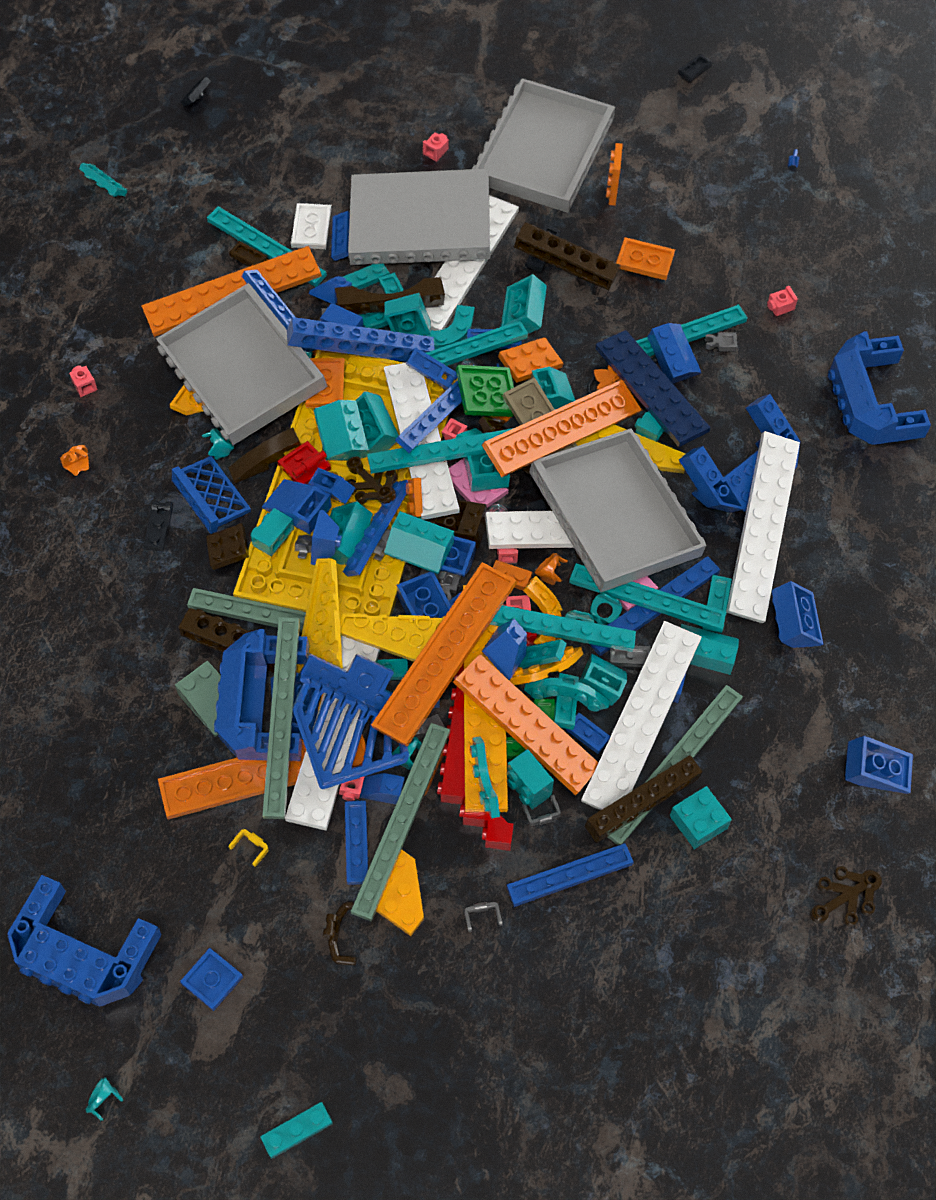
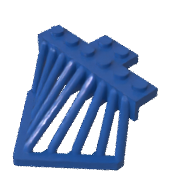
[292,653,409,789]

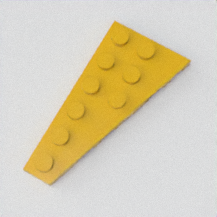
[576,425,685,473]
[296,558,343,673]
[340,613,444,662]

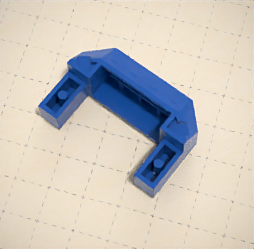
[828,331,931,445]
[679,394,800,512]
[214,629,310,761]
[7,875,162,1007]

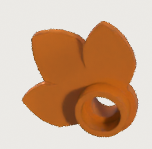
[594,365,627,390]

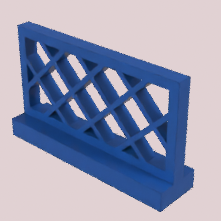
[172,456,251,534]

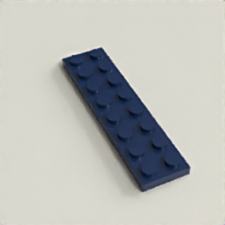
[595,330,710,447]

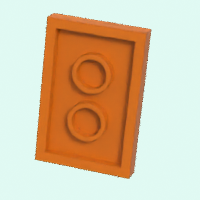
[606,143,623,206]
[616,238,675,280]
[498,337,563,383]
[305,358,345,408]

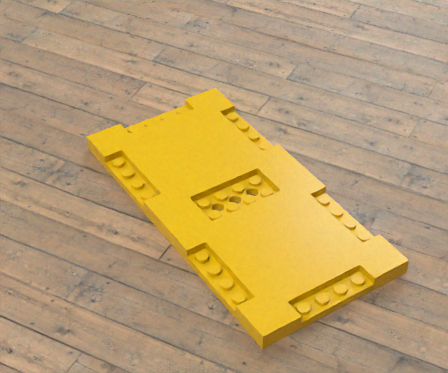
[233,350,458,618]

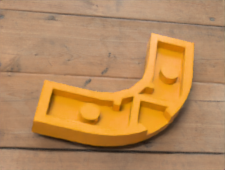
[523,576,562,645]
[509,646,583,685]

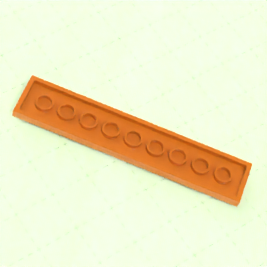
[142,246,322,337]
[482,380,642,477]
[371,562,517,747]
[158,735,366,820]

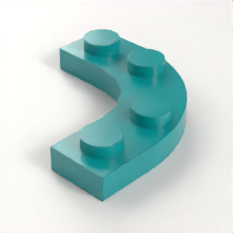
[359,272,404,329]
[424,305,475,350]
[524,678,610,711]
[470,736,500,818]

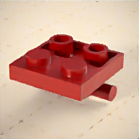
[278,441,331,484]

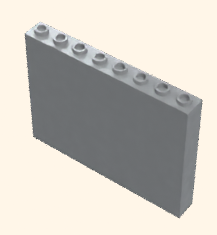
[472,78,615,213]
[348,169,490,265]
[156,283,327,445]
[529,428,706,592]

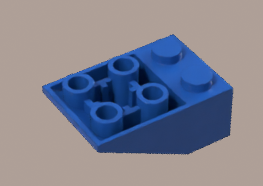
[262,479,332,535]

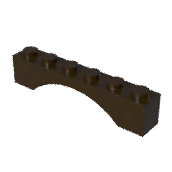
[334,277,445,314]

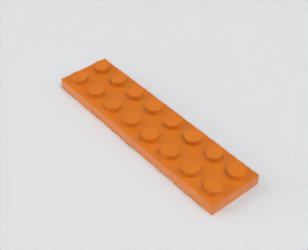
[453,654,598,795]

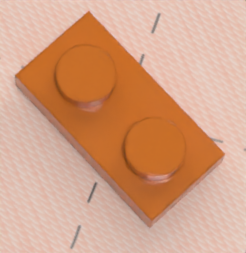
[406,478,423,518]
[493,560,532,591]

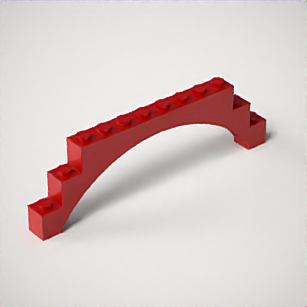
[437,632,537,851]

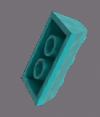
[501,274,547,334]
[355,391,399,458]
[314,400,369,461]
[329,501,373,565]
[384,511,454,574]
[680,624,739,675]

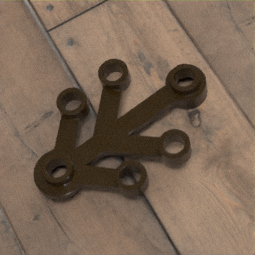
[346,457,398,504]
[810,866,882,927]

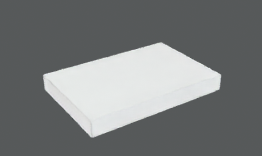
[291,203,331,249]

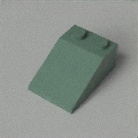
[175,661,221,737]

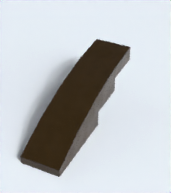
[228,428,301,483]

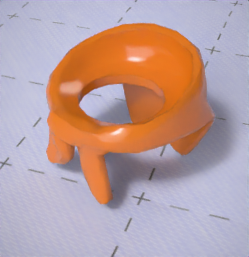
[60,445,89,476]
[535,553,568,585]

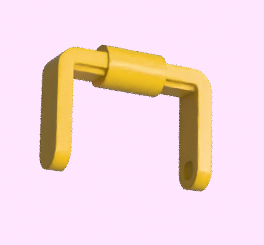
[228,829,269,867]

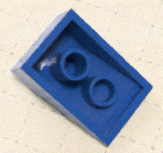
[845,736,913,794]

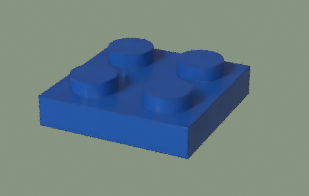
[180,948,243,1011]

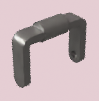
[522,795,560,826]
[464,902,503,932]

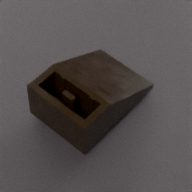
[425,500,488,548]

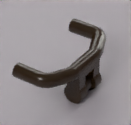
[322,901,357,966]

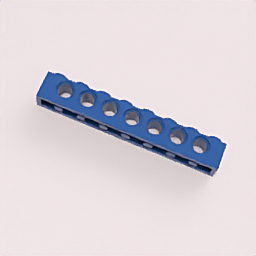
[287,317,435,362]

